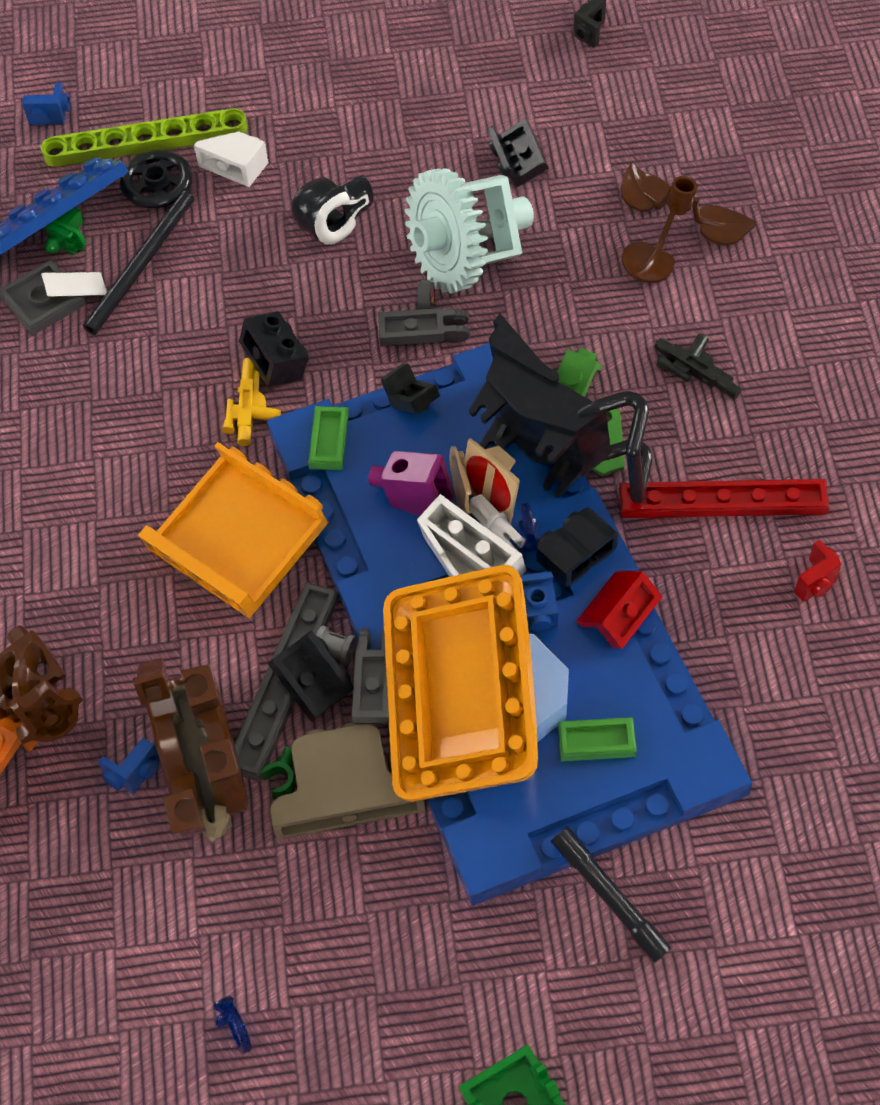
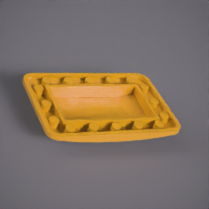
[383,565,538,802]

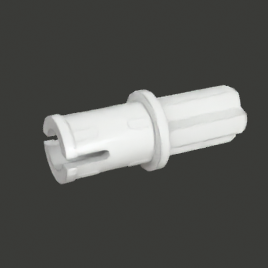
[469,494,525,551]

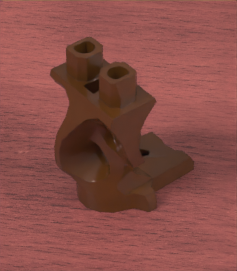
[0,625,83,744]

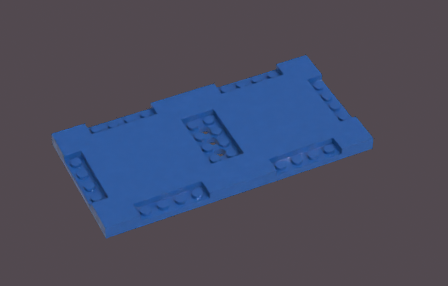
[266,343,753,906]

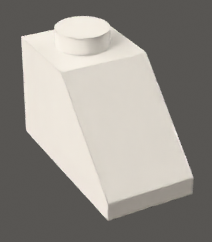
[194,132,268,187]

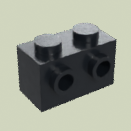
[239,311,308,387]

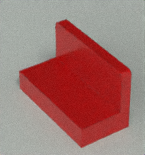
[576,571,663,649]

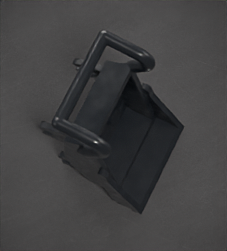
[469,313,653,503]

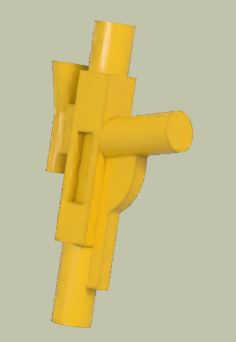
[222,358,281,446]

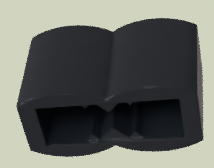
[536,507,618,587]

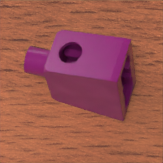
[368,451,455,516]

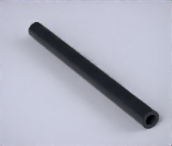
[83,191,194,335]

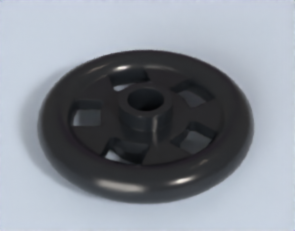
[120,150,193,209]

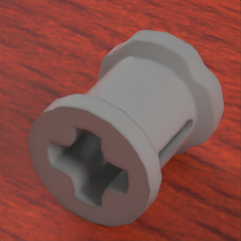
[316,625,357,667]

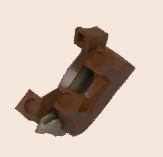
[133,658,248,843]

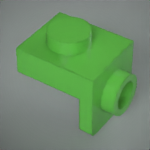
[557,347,603,397]

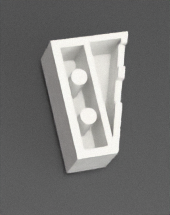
[417,494,526,577]

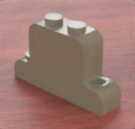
[270,722,425,840]

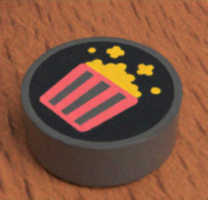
[417,280,435,309]

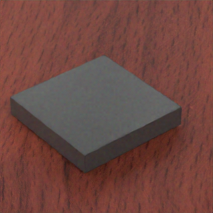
[0,259,86,336]

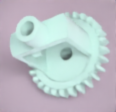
[405,168,534,293]

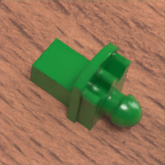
[45,208,86,255]

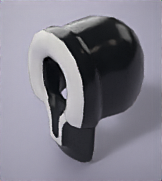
[291,175,374,245]

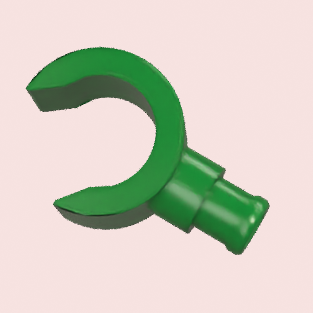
[261,747,295,799]

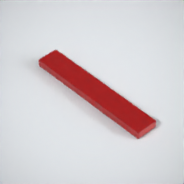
[619,479,830,518]

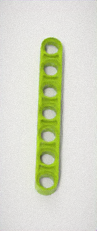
[40,109,248,167]

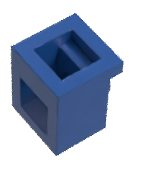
[521,571,558,632]

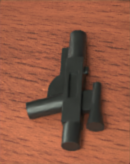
[654,333,742,399]

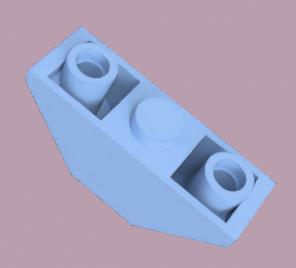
[529,634,569,742]

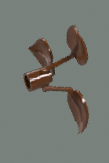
[621,163,756,283]

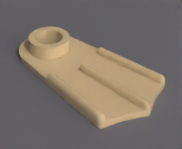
[449,446,472,514]

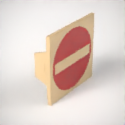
[464,438,520,524]

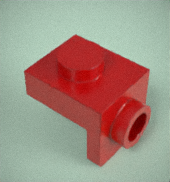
[794,540,842,602]

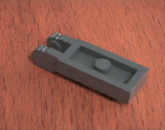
[378,308,470,346]
[352,628,389,723]

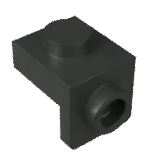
[573,0,606,48]
[381,363,440,414]

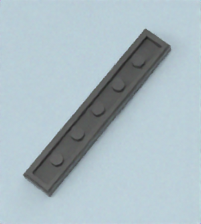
[235,582,339,782]

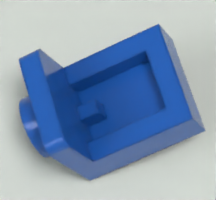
[22,83,71,125]
[98,738,160,794]

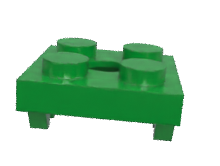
[458,1044,565,1105]

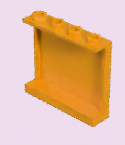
[138,442,328,619]

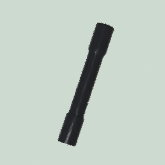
[550,826,672,963]

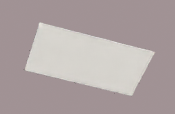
[41,272,107,296]

